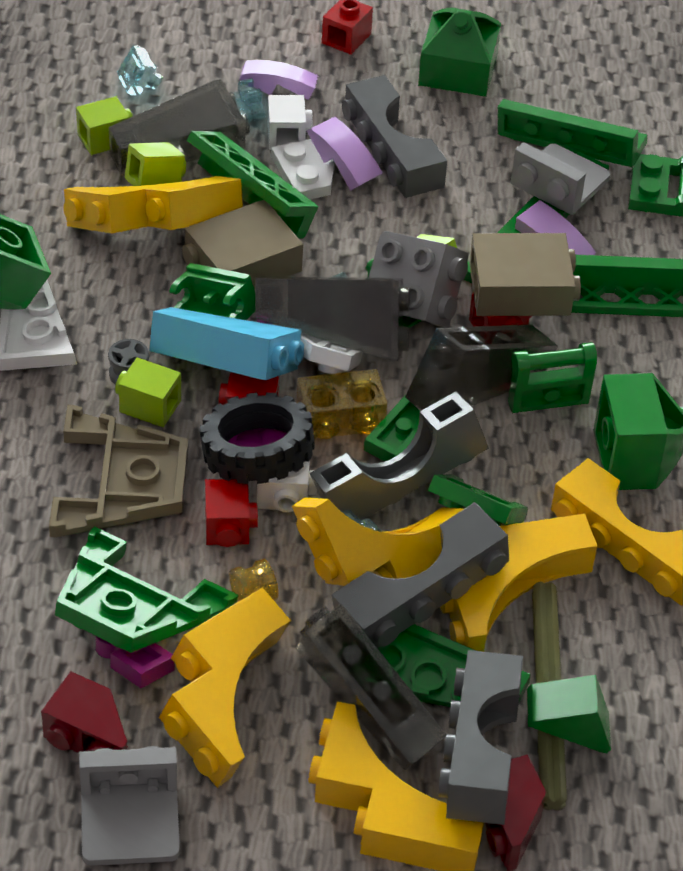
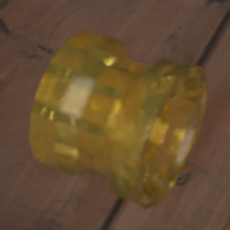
[229,558,279,602]

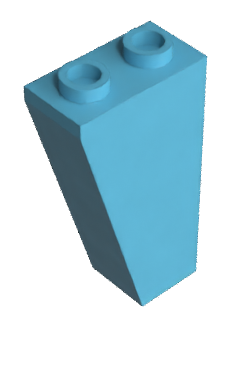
[149,307,304,380]

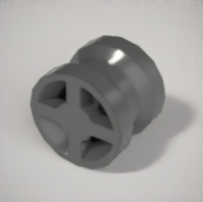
[108,339,149,385]

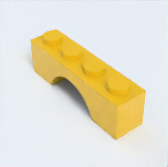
[551,458,683,606]

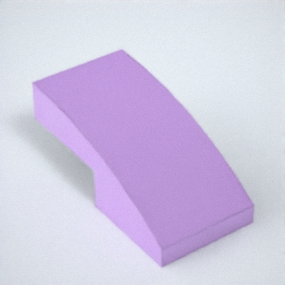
[239,60,318,100]
[307,117,382,191]
[515,200,596,255]

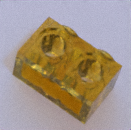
[296,369,388,439]

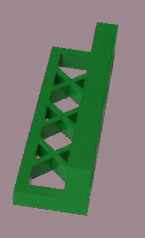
[497,99,648,168]
[187,131,319,239]
[571,254,683,317]

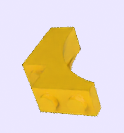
[63,176,243,234]
[292,498,463,586]
[440,514,597,652]
[159,587,291,788]
[308,701,484,871]

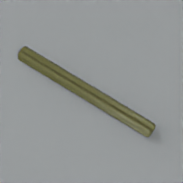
[532,581,567,811]

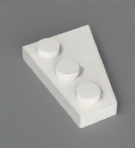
[0,280,77,371]

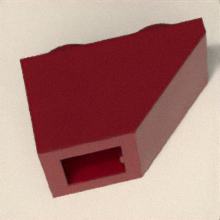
[41,671,128,753]
[485,754,546,871]

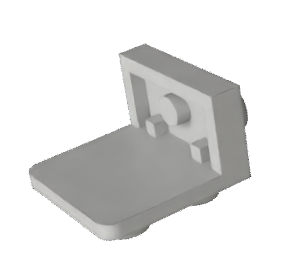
[510,142,610,215]
[363,231,469,329]
[79,746,180,866]

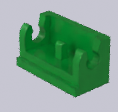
[169,263,260,320]

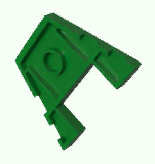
[55,526,238,653]

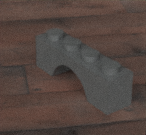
[342,75,447,198]
[310,392,489,523]
[332,502,509,655]
[438,650,523,825]

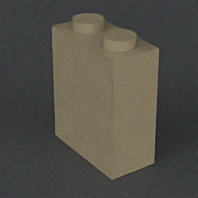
[182,200,303,289]
[469,233,581,316]

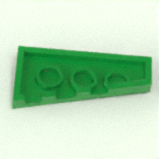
[327,624,530,707]

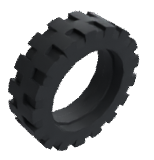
[200,392,315,484]

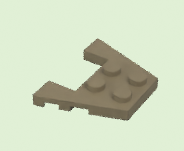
[49,404,188,537]

